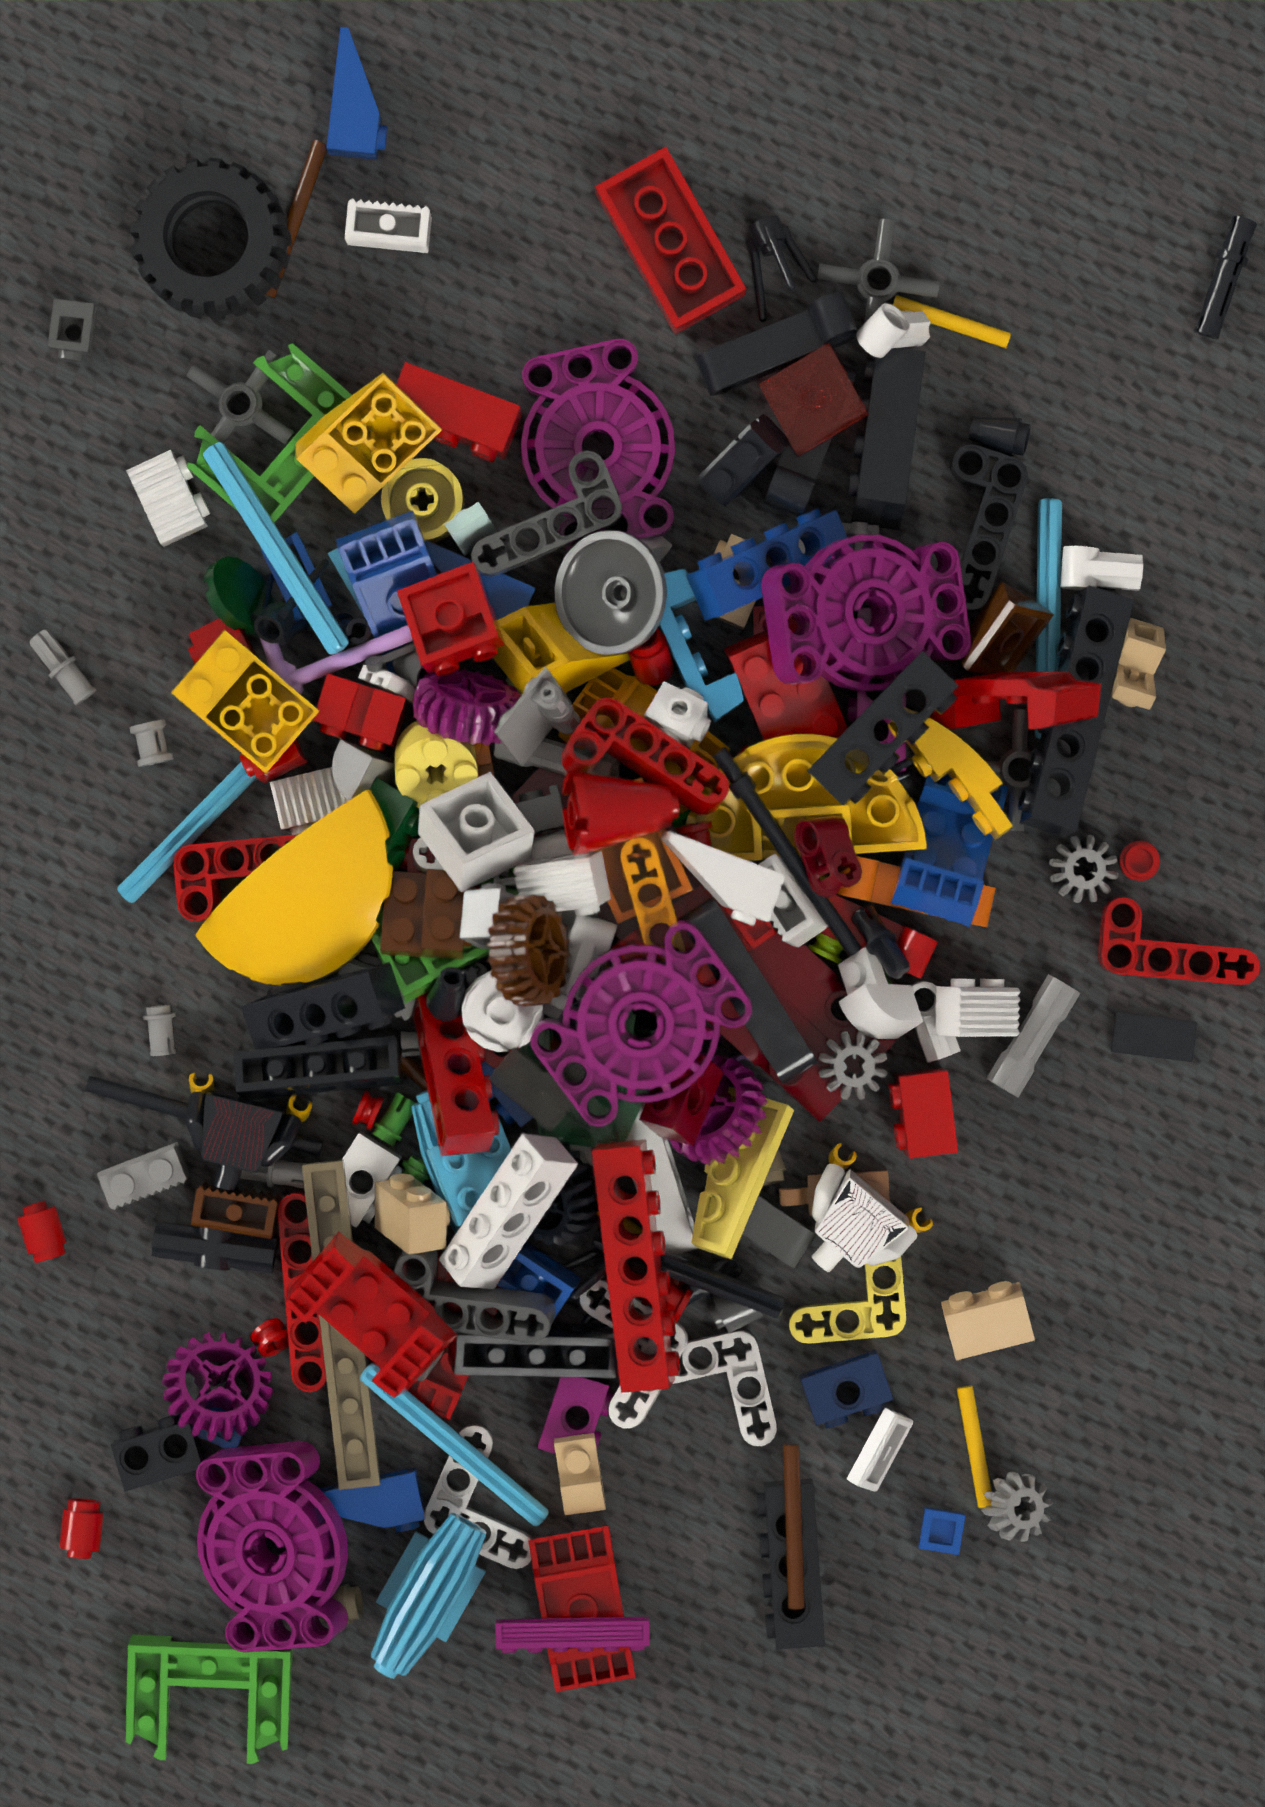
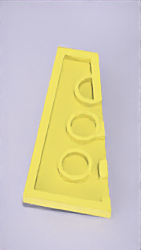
[691,1087,794,1259]

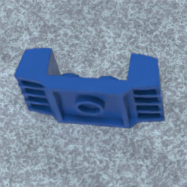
[336,510,437,675]
[891,774,1008,927]

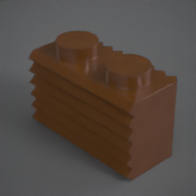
[191,1181,281,1239]

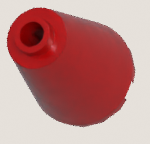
[562,771,679,855]

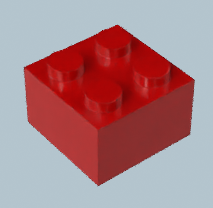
[888,1068,958,1159]

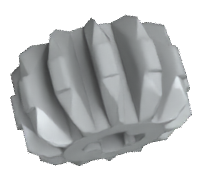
[1049,835,1118,903]
[818,1031,887,1100]
[981,1472,1053,1542]

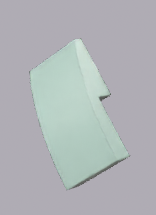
[444,502,497,557]

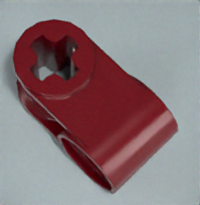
[794,814,862,898]

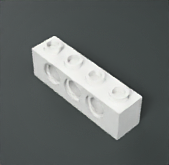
[439,1134,578,1289]

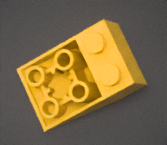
[295,373,442,514]
[493,603,630,695]
[171,630,319,773]

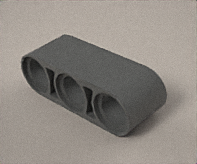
[698,1195,817,1268]

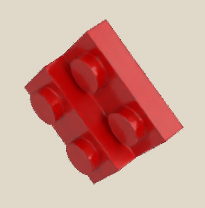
[397,562,505,676]

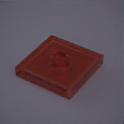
[759,343,869,456]

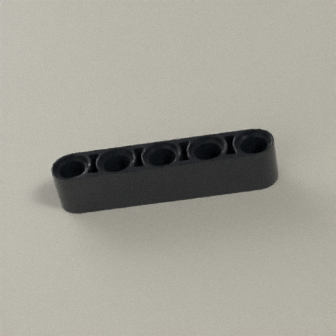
[678,897,818,1084]

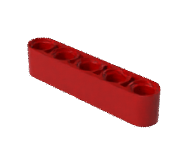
[278,1190,327,1392]

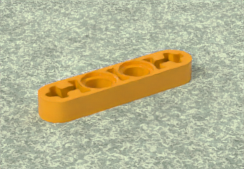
[620,836,685,962]

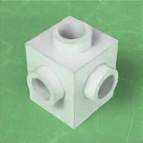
[644,681,711,749]

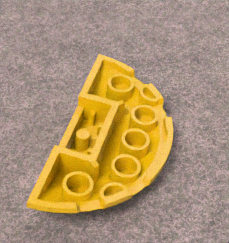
[681,734,927,865]
[195,790,393,986]

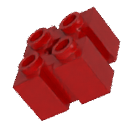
[313,673,409,753]

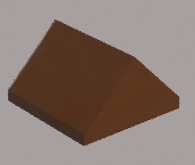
[961,581,1054,674]

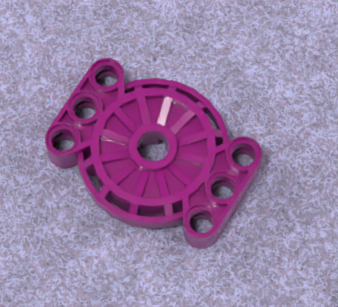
[521,339,675,553]
[761,535,971,691]
[531,921,752,1126]
[196,1441,348,1652]

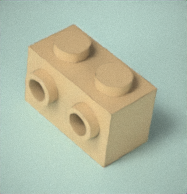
[375,1174,450,1254]
[941,1281,1035,1360]

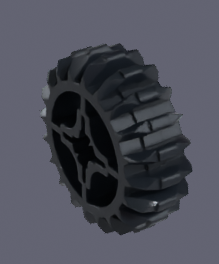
[533,1136,599,1246]

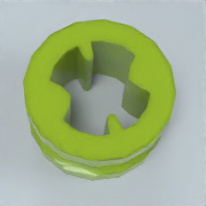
[808,933,844,964]

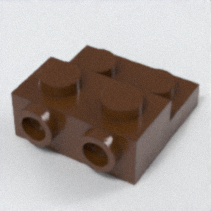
[380,869,476,959]

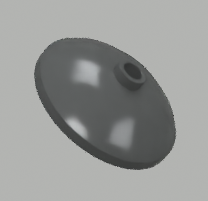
[555,531,667,655]

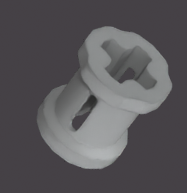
[129,720,174,767]

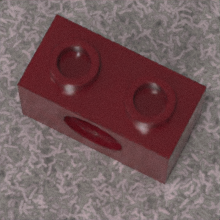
[639,1053,724,1146]

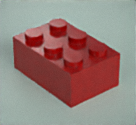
[396,362,522,463]
[723,618,847,741]

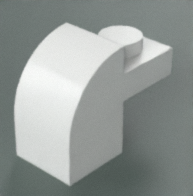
[838,947,923,1039]

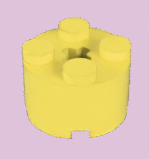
[381,458,465,543]
[394,720,478,808]

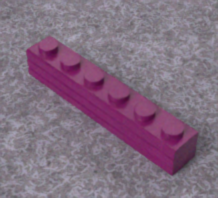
[495,1616,650,1653]

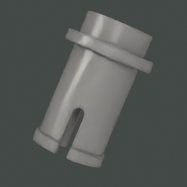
[143,1005,176,1056]

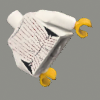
[812,1143,933,1272]

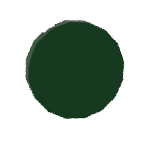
[204,556,274,634]

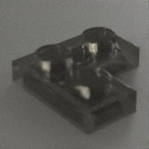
[488,1047,587,1131]

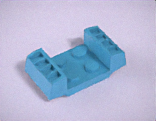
[659,569,743,723]

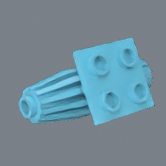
[411,1090,511,1233]
[370,1513,487,1679]

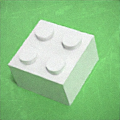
[418,772,534,892]

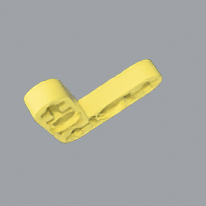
[789,1256,906,1344]

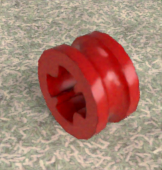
[352,1090,384,1131]
[250,1318,289,1357]

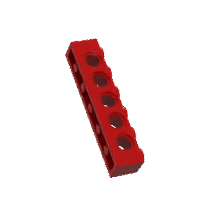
[591,1139,680,1393]

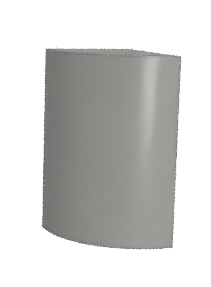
[332,740,398,800]

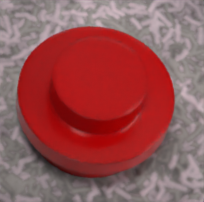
[1119,841,1160,881]

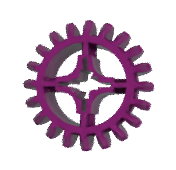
[413,669,522,746]
[668,1055,768,1165]
[162,1332,273,1442]

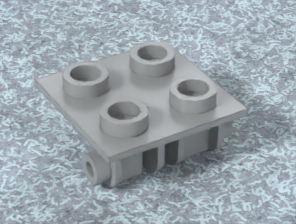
[494,667,581,766]

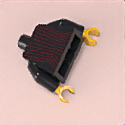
[185,1073,312,1191]

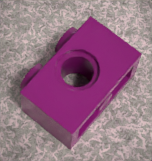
[538,1377,614,1454]

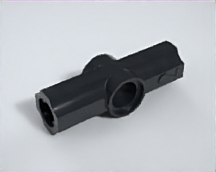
[151,1221,278,1274]

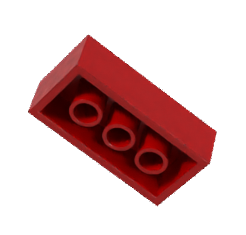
[595,147,746,335]

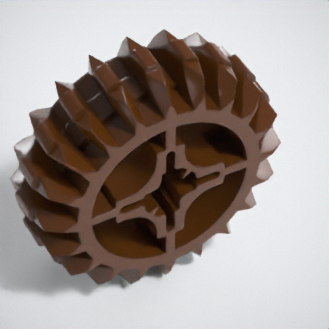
[486,894,572,1007]

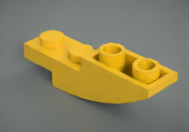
[888,707,1013,840]

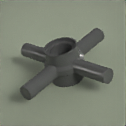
[817,219,940,323]
[186,349,295,445]
[985,709,1055,831]

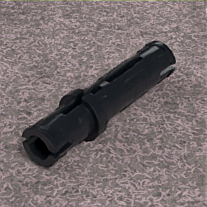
[1194,215,1258,340]

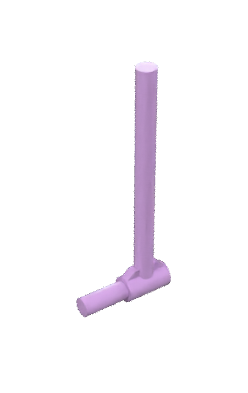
[260,625,413,695]

